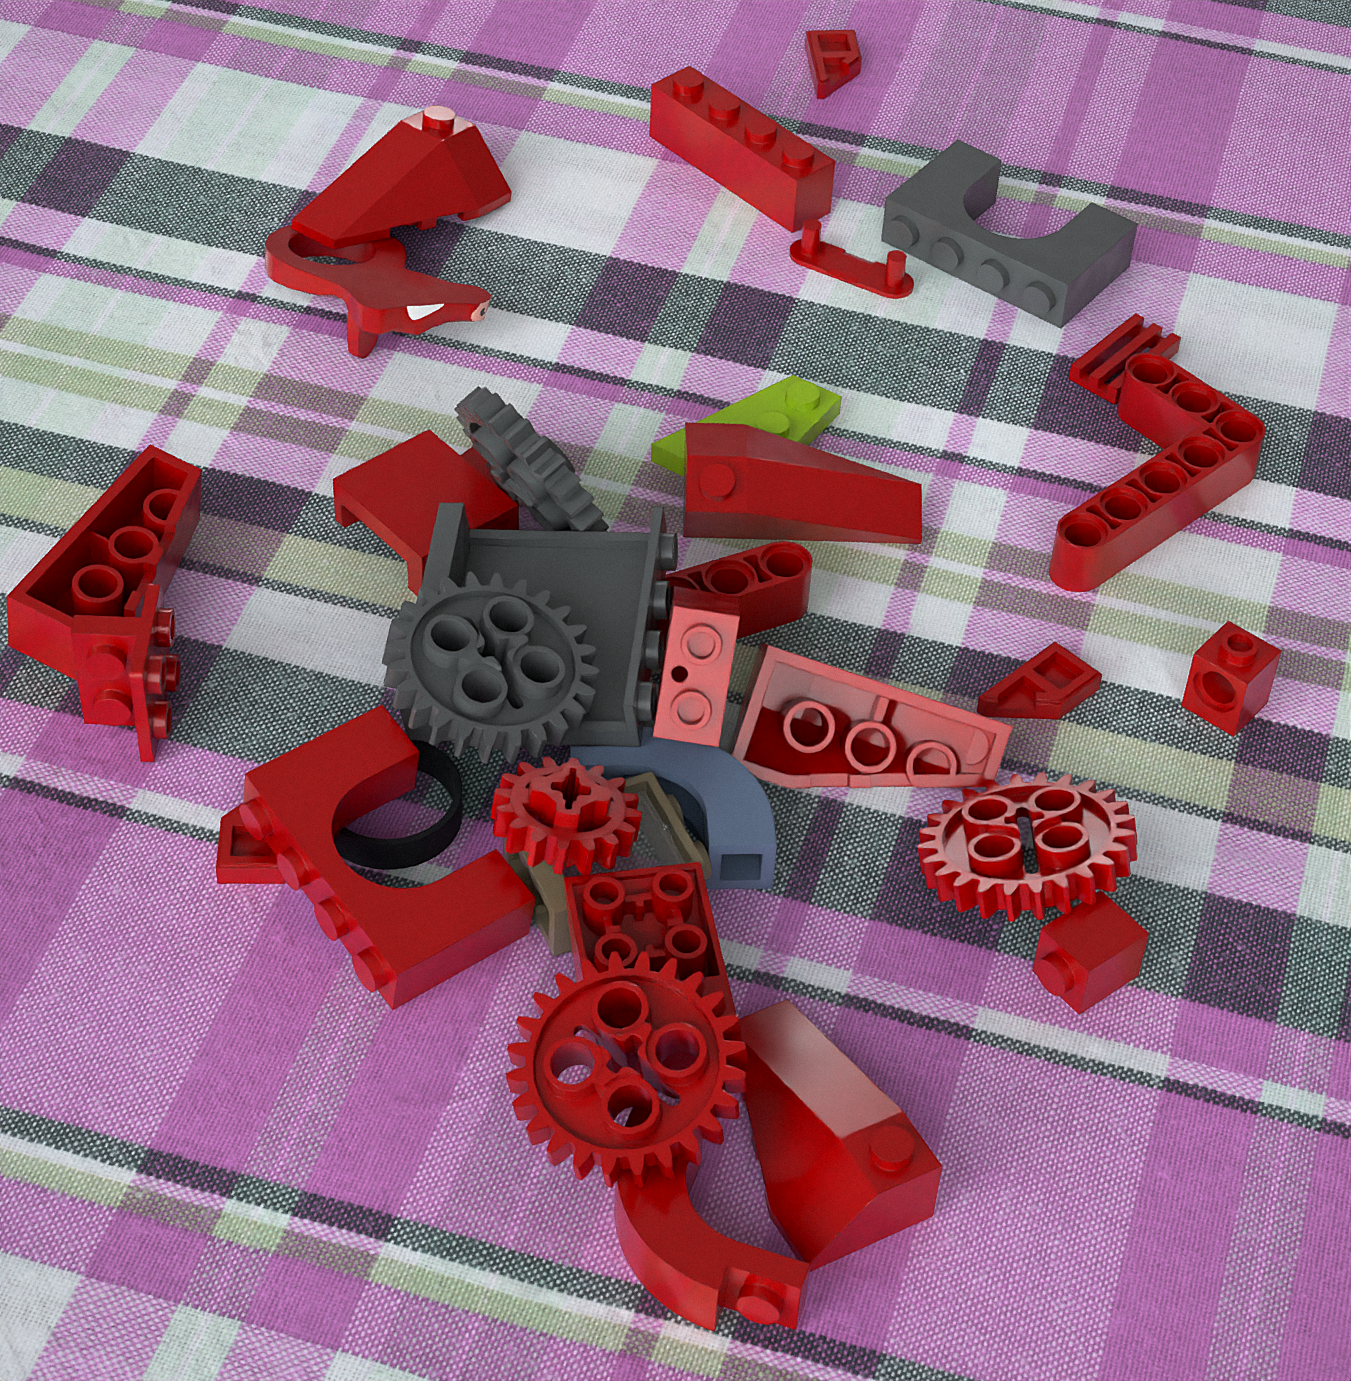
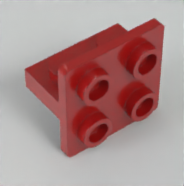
[70,583,181,762]

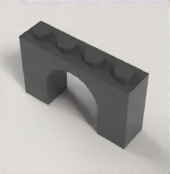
[881,140,1138,329]

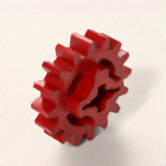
[490,756,642,876]

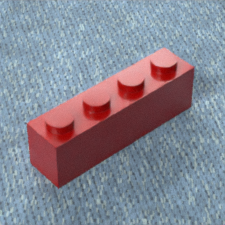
[649,65,835,233]

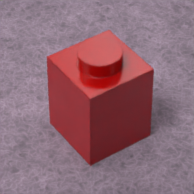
[1032,890,1149,1015]

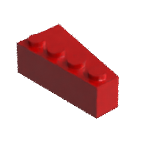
[7,444,202,681]

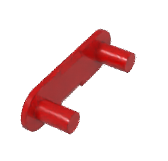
[789,219,914,299]

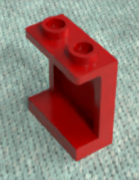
[333,429,519,596]

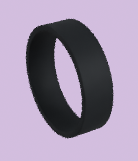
[334,740,463,870]

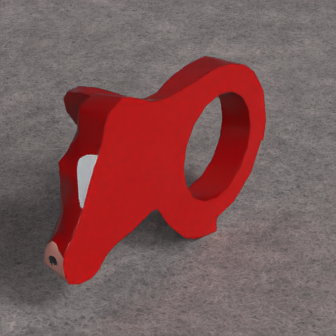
[265,225,492,359]

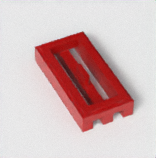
[1069,313,1181,405]

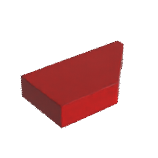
[805,29,862,99]
[976,641,1102,720]
[216,803,285,884]

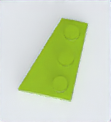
[651,375,842,477]

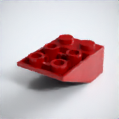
[563,861,741,1091]

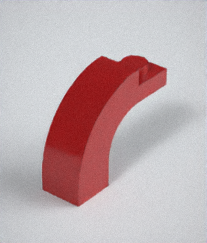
[614,1107,810,1332]

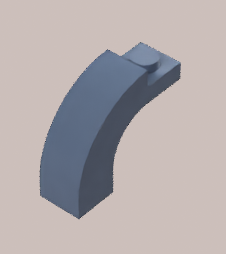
[570,727,777,889]

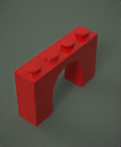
[240,705,536,1010]

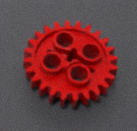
[917,772,1138,922]
[506,951,748,1188]

